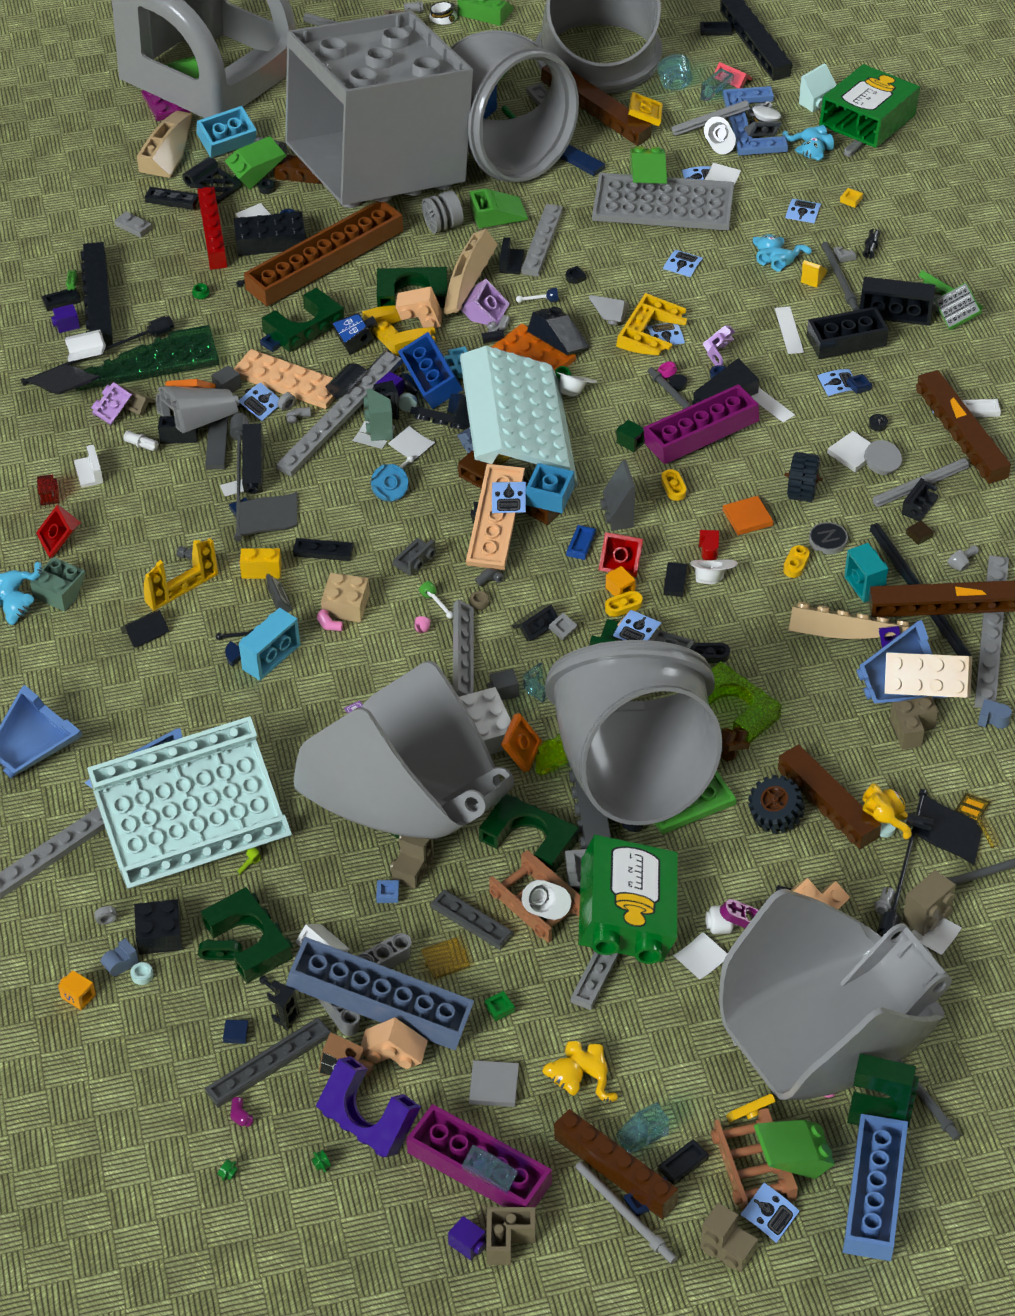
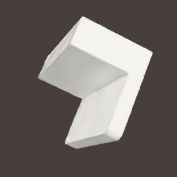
[65,330,106,362]
[74,445,103,488]
[296,924,349,953]

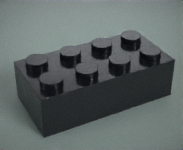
[233,211,306,256]
[860,276,936,326]
[807,306,889,359]

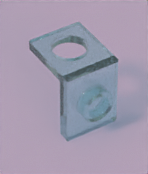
[523,662,546,703]

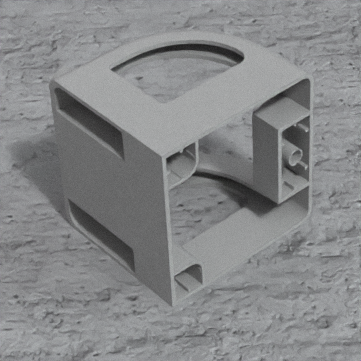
[112,0,296,118]

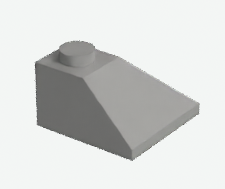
[589,295,629,326]

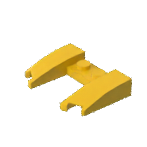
[616,293,687,355]
[362,305,436,356]
[144,538,218,611]

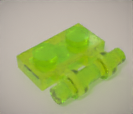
[536,733,569,776]

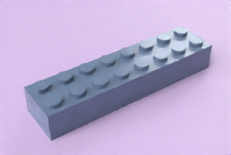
[286,937,474,1051]

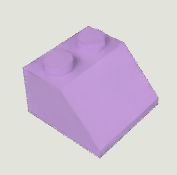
[461,279,510,325]

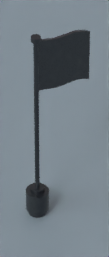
[20,316,175,394]
[877,789,983,940]

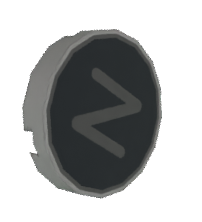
[809,522,848,555]

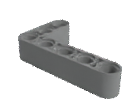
[317,933,411,1036]

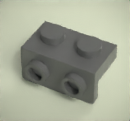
[393,538,436,576]

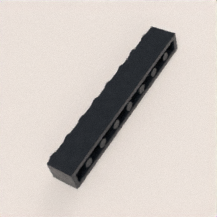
[720,0,793,81]
[80,242,113,346]

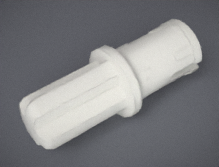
[123,430,159,451]

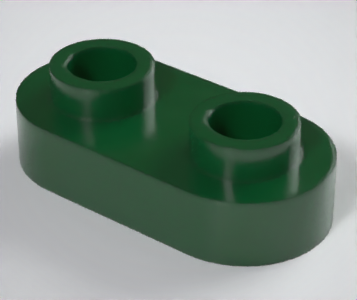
[198,939,243,961]

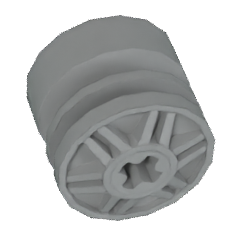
[422,190,464,234]

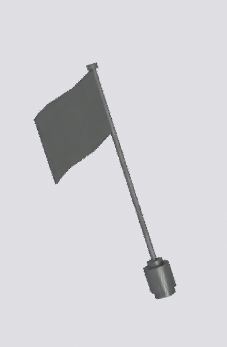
[230,413,297,542]

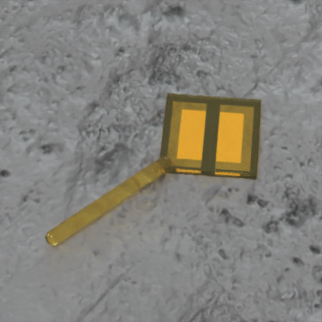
[955,793,995,848]

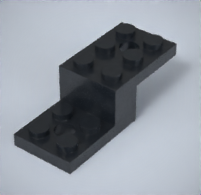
[410,394,470,430]

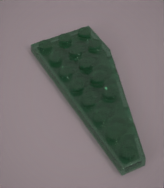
[76,325,220,391]

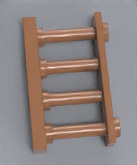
[489,850,580,943]
[711,1108,798,1212]

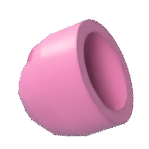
[414,616,431,633]

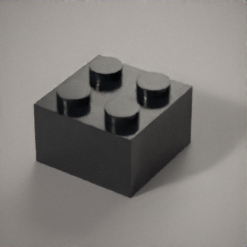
[134,899,183,955]

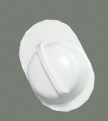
[704,117,736,154]
[557,372,597,397]
[690,560,738,584]
[522,880,571,920]

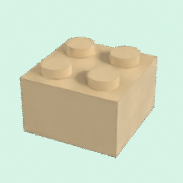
[321,573,370,622]

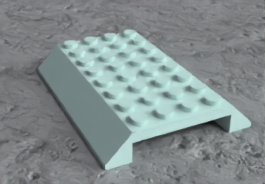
[460,346,578,487]
[87,716,292,889]

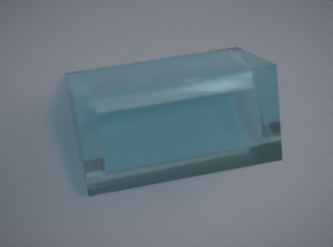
[700,68,734,101]

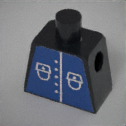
[332,313,378,355]

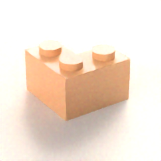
[396,286,443,328]
[791,878,850,909]
[361,1017,428,1069]

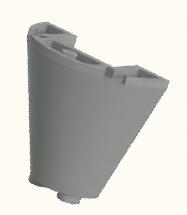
[156,386,239,433]

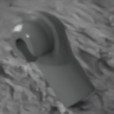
[474,568,504,587]

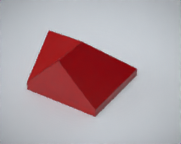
[36,505,81,558]
[598,532,644,577]

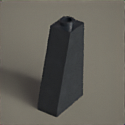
[692,359,759,405]
[242,423,265,494]

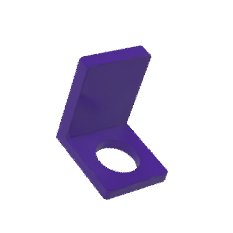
[879,626,900,648]

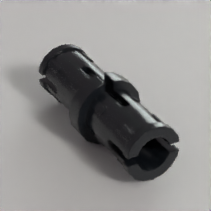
[863,229,880,259]

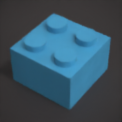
[526,463,574,513]

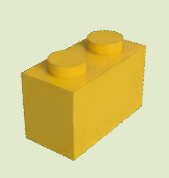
[240,548,282,579]

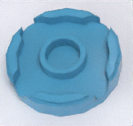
[371,464,408,502]

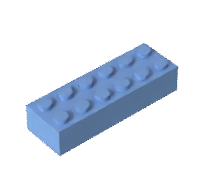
[843,1114,908,1261]

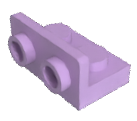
[91,382,132,426]

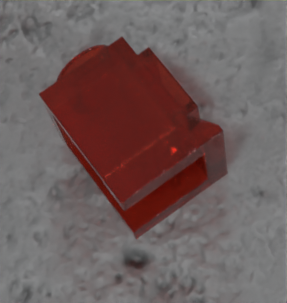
[37,474,60,506]

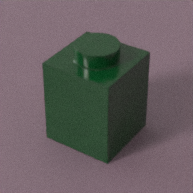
[616,419,645,452]

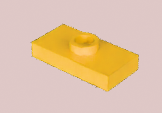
[726,1094,776,1123]

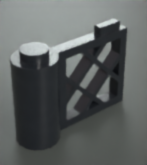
[182,157,242,204]

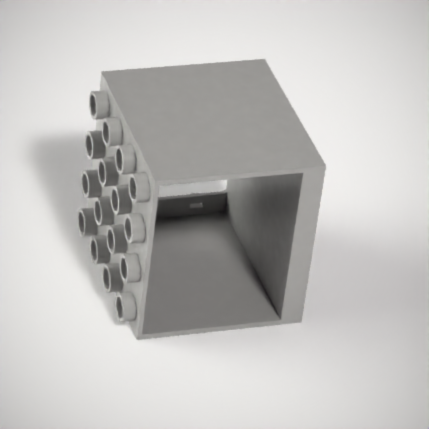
[285,11,473,208]

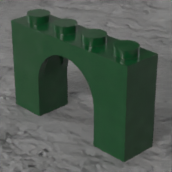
[377,267,448,308]
[262,287,344,352]
[479,794,579,873]
[201,887,293,984]
[847,1054,919,1128]

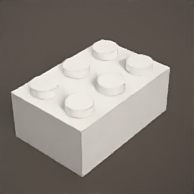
[459,687,511,754]

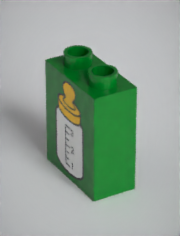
[819,64,920,148]
[578,834,678,964]

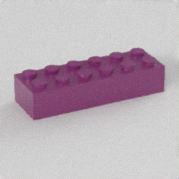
[644,384,759,465]
[406,1104,552,1207]

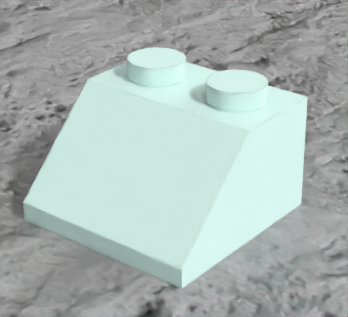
[799,64,836,112]

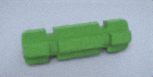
[66,269,78,291]

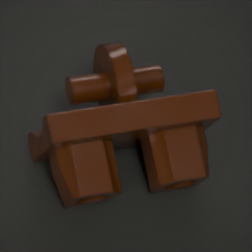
[721,727,750,761]

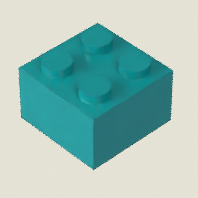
[844,543,889,603]

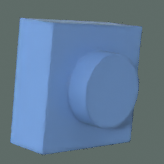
[376,880,399,903]

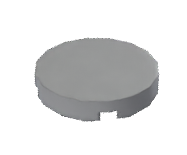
[864,440,902,475]

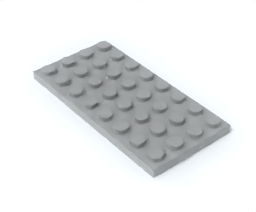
[592,172,734,230]

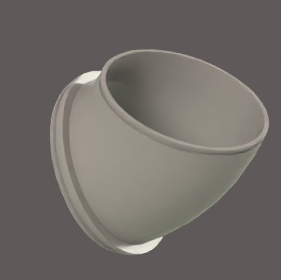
[535,0,662,95]
[451,30,579,182]
[545,640,722,825]

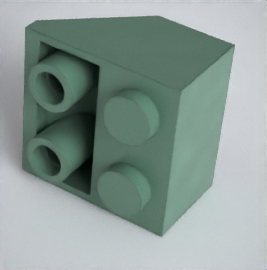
[363,388,393,441]
[30,557,86,612]

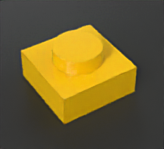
[840,188,863,208]

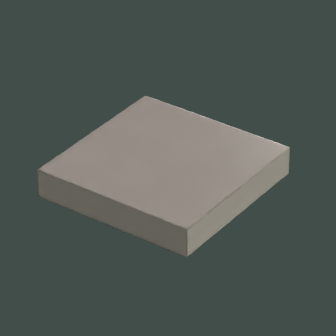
[469,1060,519,1107]

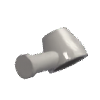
[947,545,979,572]

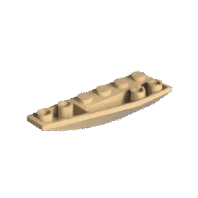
[137,111,192,178]
[444,229,498,315]
[788,601,910,639]

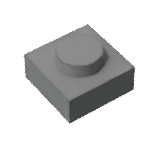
[549,613,577,641]

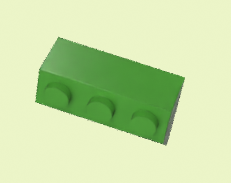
[457,0,514,26]

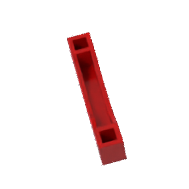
[197,187,227,270]

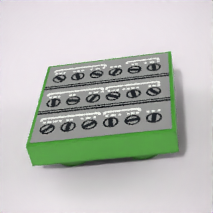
[934,283,982,330]

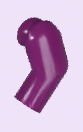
[230,1097,254,1127]

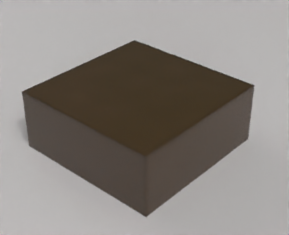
[906,521,934,545]

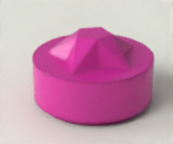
[658,361,677,378]

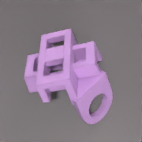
[703,325,735,366]

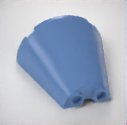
[856,620,945,703]
[0,685,83,779]

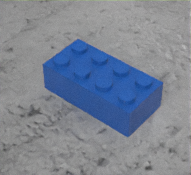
[398,332,463,409]

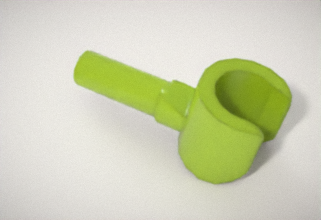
[237,847,261,875]

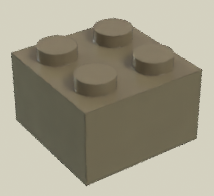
[903,870,956,936]

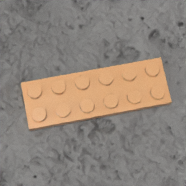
[234,349,335,409]
[466,464,525,570]

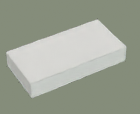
[962,399,1001,417]

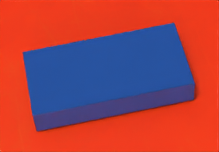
[566,525,596,560]

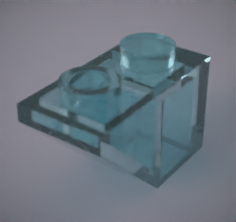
[616,1102,669,1153]
[462,1145,518,1193]

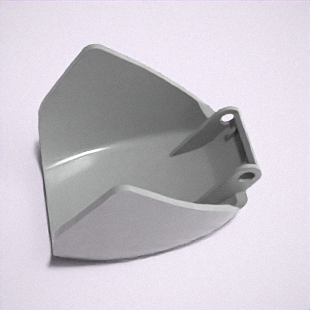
[294,661,514,839]
[719,889,952,1100]

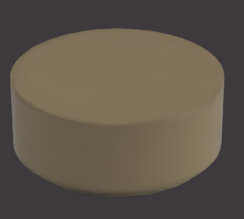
[469,591,489,610]

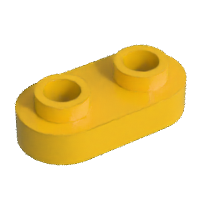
[661,469,687,501]
[783,545,810,578]
[605,591,643,617]

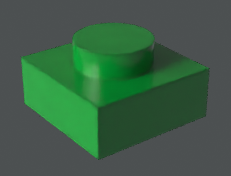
[484,991,515,1022]

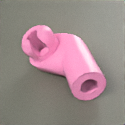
[317,609,343,631]

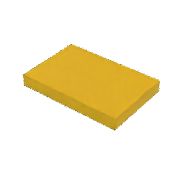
[628,92,663,126]

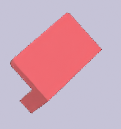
[713,62,752,89]

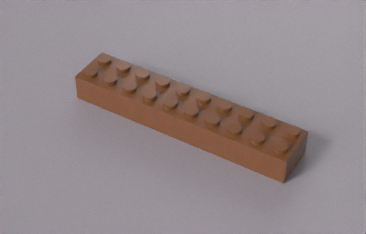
[244,201,403,306]

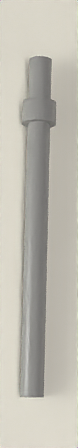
[575,1161,678,1264]

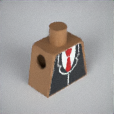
[319,1032,374,1076]

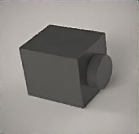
[211,365,241,393]
[487,669,519,700]

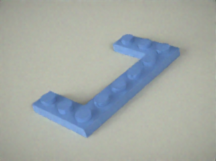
[722,86,788,155]

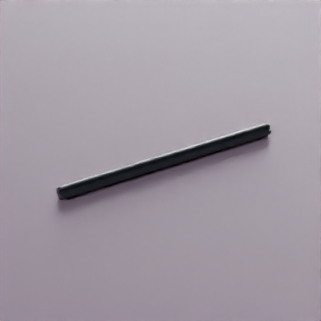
[870,523,971,656]

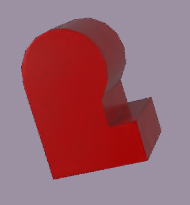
[699,530,719,561]

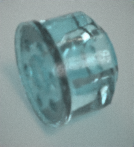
[657,54,693,90]

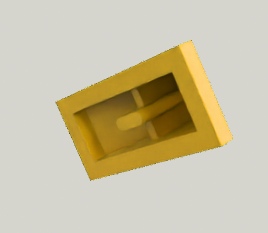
[801,260,828,288]

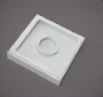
[827,431,870,472]

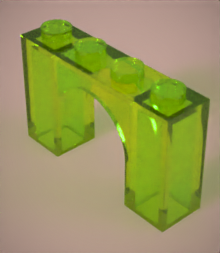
[708,661,782,743]

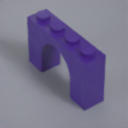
[316,1056,421,1157]

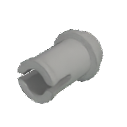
[404,0,423,13]
[875,887,896,915]

